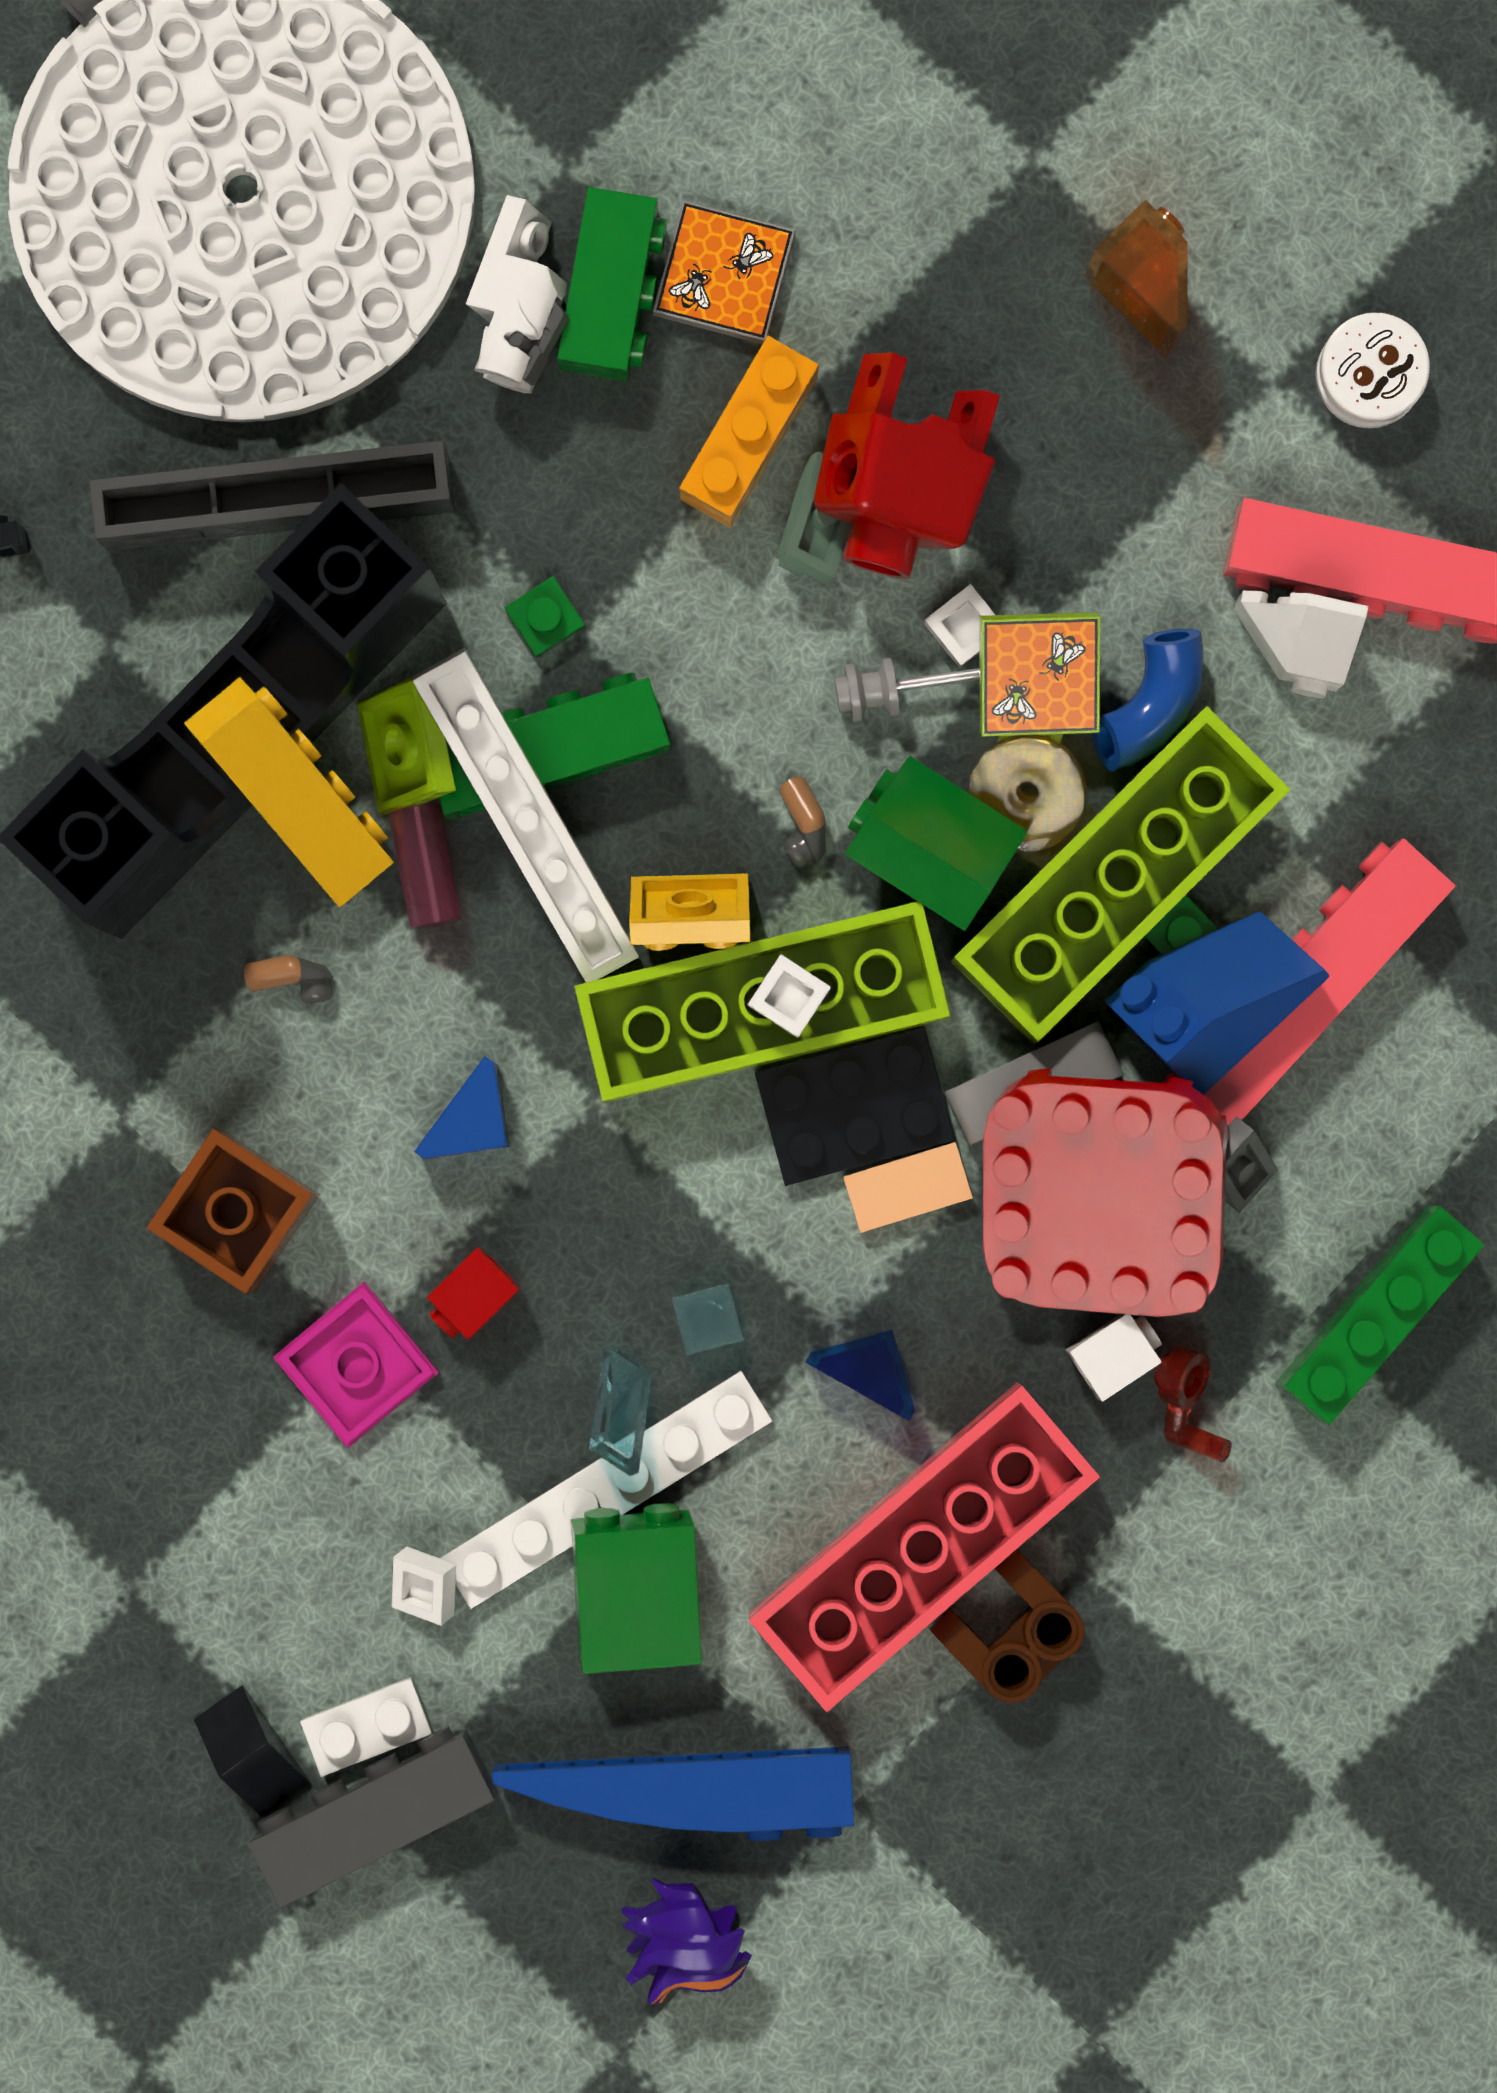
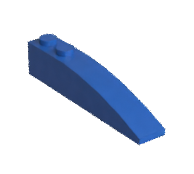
[492,1746,854,1841]

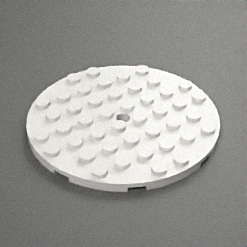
[8,0,475,422]

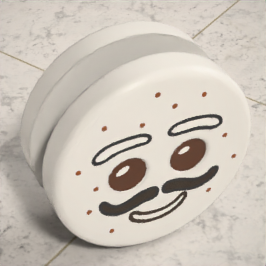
[1316,313,1430,428]

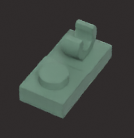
[776,451,852,584]

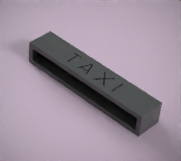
[89,440,455,551]

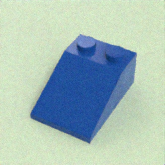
[1105,911,1330,1095]

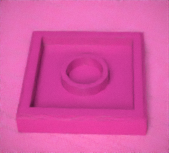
[273,1282,439,1448]

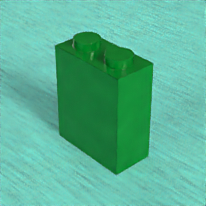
[845,755,1028,931]
[571,1503,702,1674]

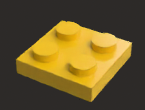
[629,873,750,951]

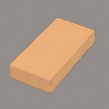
[843,1142,973,1233]

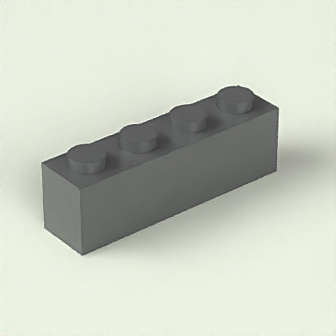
[248,1726,498,1908]

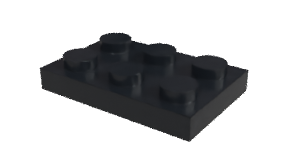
[755,1027,955,1186]

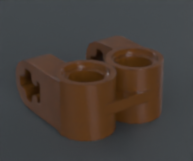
[929,1549,1085,1703]

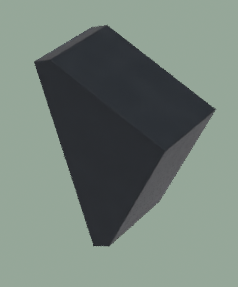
[194,1685,310,1817]

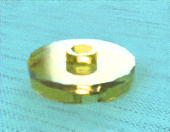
[969,735,1088,852]

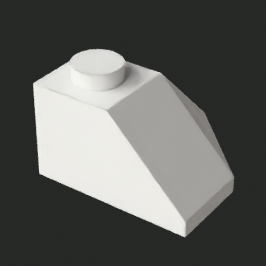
[1234,590,1369,698]

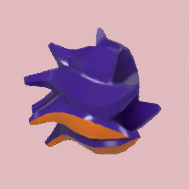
[621,1878,752,2005]

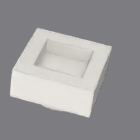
[924,584,995,669]
[748,954,831,1038]
[392,1547,456,1626]

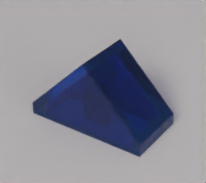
[805,1328,915,1421]

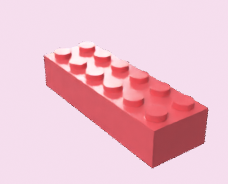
[748,1382,1100,1712]

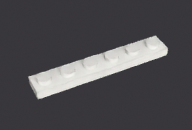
[412,647,639,983]
[440,1371,772,1609]

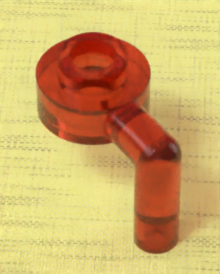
[1154,1346,1232,1462]

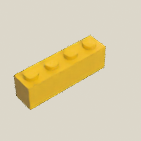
[184,677,394,908]

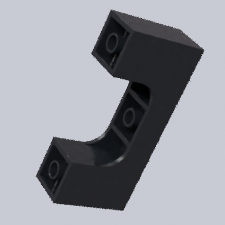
[0,483,447,939]

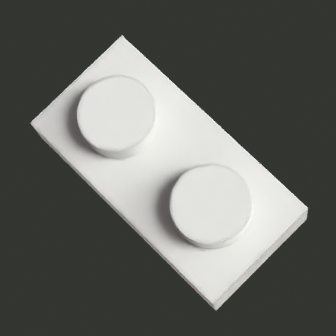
[300,1677,433,1777]

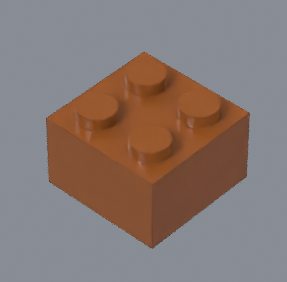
[147,1128,320,1294]

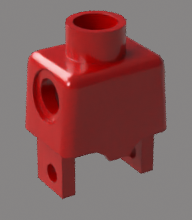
[814,352,1000,579]

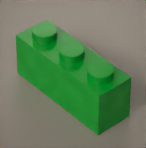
[557,186,668,382]

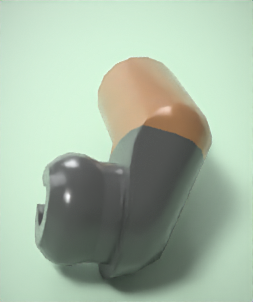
[779,776,826,868]
[244,955,333,1003]

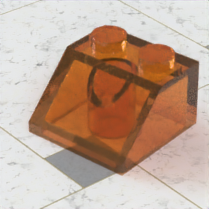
[1085,199,1188,359]

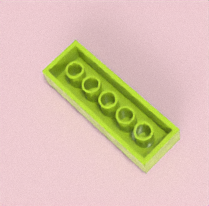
[950,706,1291,1044]
[574,902,950,1103]

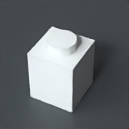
[1065,1314,1162,1402]

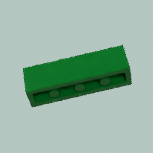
[439,673,671,821]
[1275,1205,1485,1425]

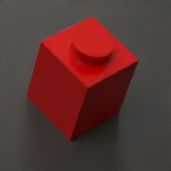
[426,1247,522,1340]

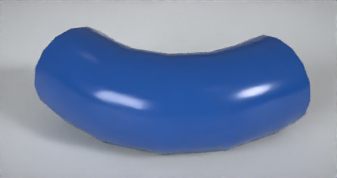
[1092,628,1203,771]

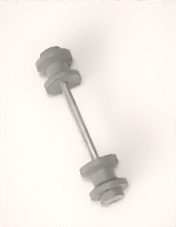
[835,657,979,722]

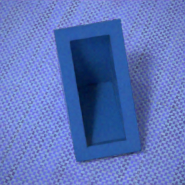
[414,1056,510,1159]

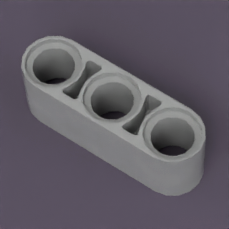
[945,1021,1124,1145]

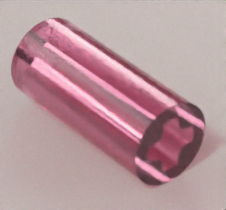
[388,804,462,930]

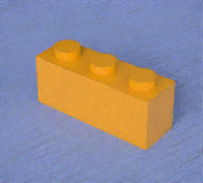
[679,336,819,529]

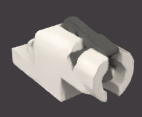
[466,195,569,393]

